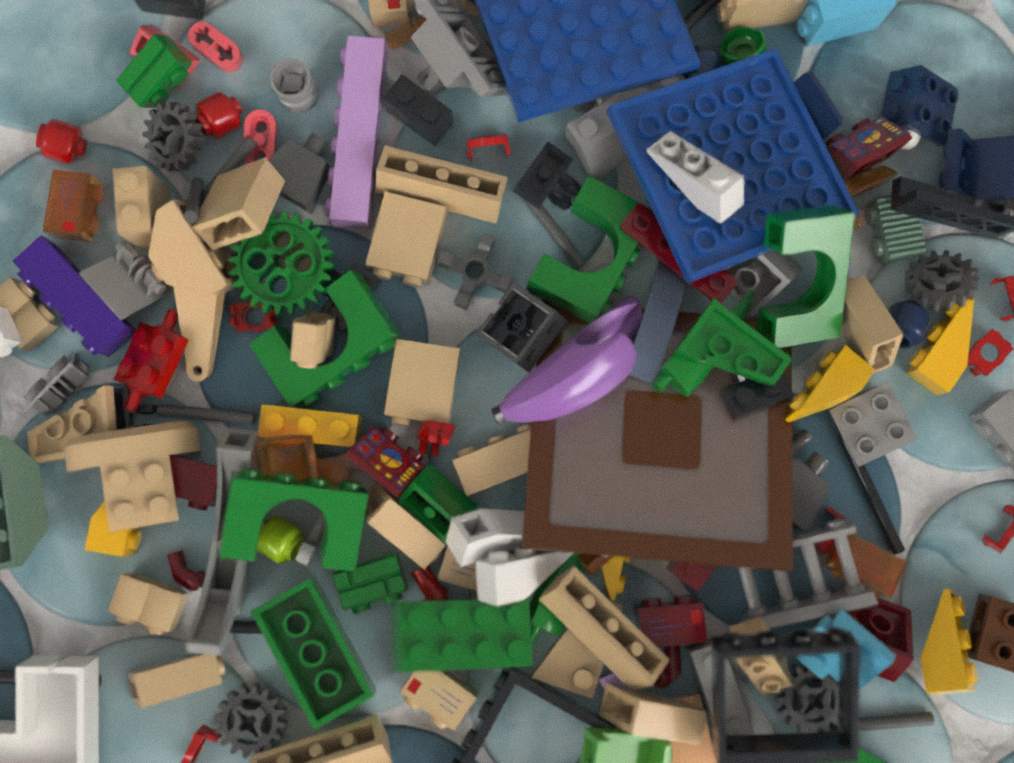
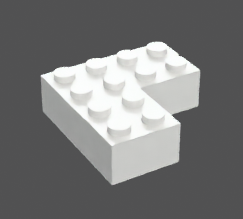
[0,655,99,763]

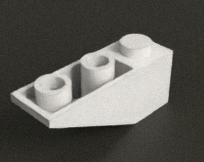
[647,131,744,224]
[446,509,524,568]
[476,546,573,606]

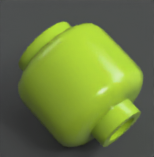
[257,516,305,564]

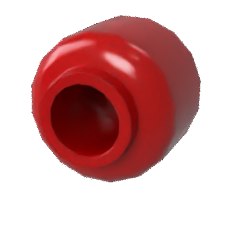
[195,92,242,139]
[36,119,87,164]

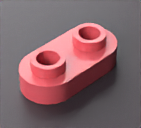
[244,110,278,165]

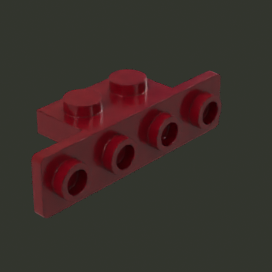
[619,203,738,304]

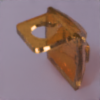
[844,166,898,231]
[254,435,318,480]

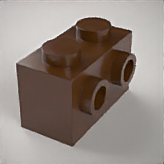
[967,594,1014,672]

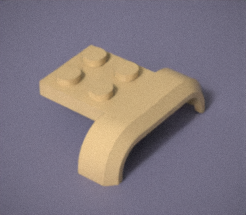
[64,421,202,532]

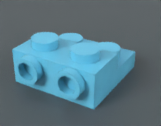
[795,609,896,689]

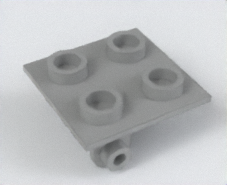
[79,240,172,320]
[23,352,91,415]
[829,382,918,467]

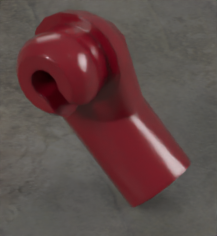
[167,550,206,591]
[653,645,682,688]

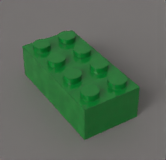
[251,576,376,730]
[392,598,532,672]

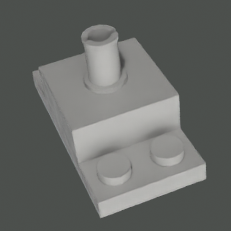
[411,0,508,97]

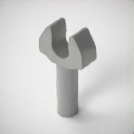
[295,511,324,568]

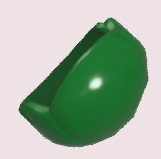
[719,27,767,65]

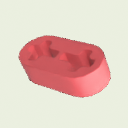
[188,22,243,72]

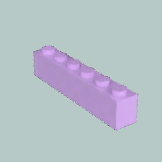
[325,36,388,229]

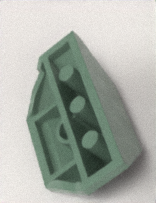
[0,435,48,570]

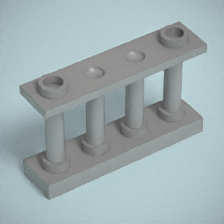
[738,518,878,628]

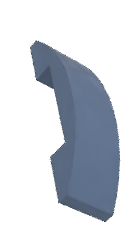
[629,261,686,383]

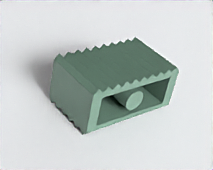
[865,194,927,264]

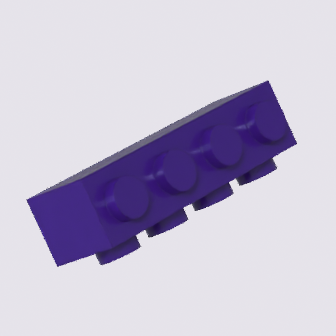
[12,235,136,357]

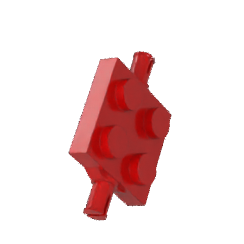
[113,308,189,413]

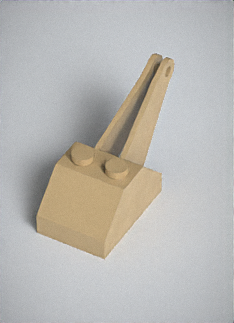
[148,200,240,382]

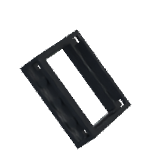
[712,628,860,763]
[451,667,616,763]

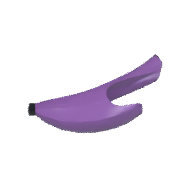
[491,295,642,424]

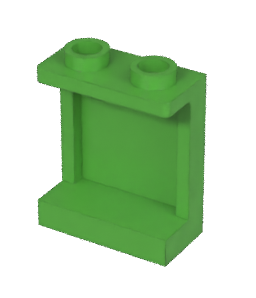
[579,728,672,763]

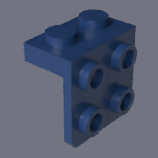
[880,65,958,146]
[794,71,843,140]
[939,128,1014,200]

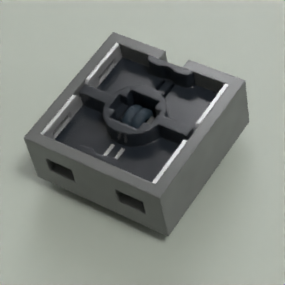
[476,282,567,372]

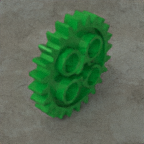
[228,210,336,317]

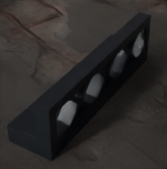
[891,176,1014,239]

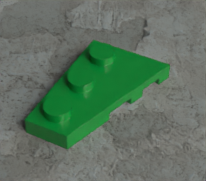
[674,299,793,386]

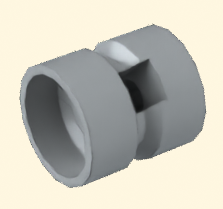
[270,58,318,113]

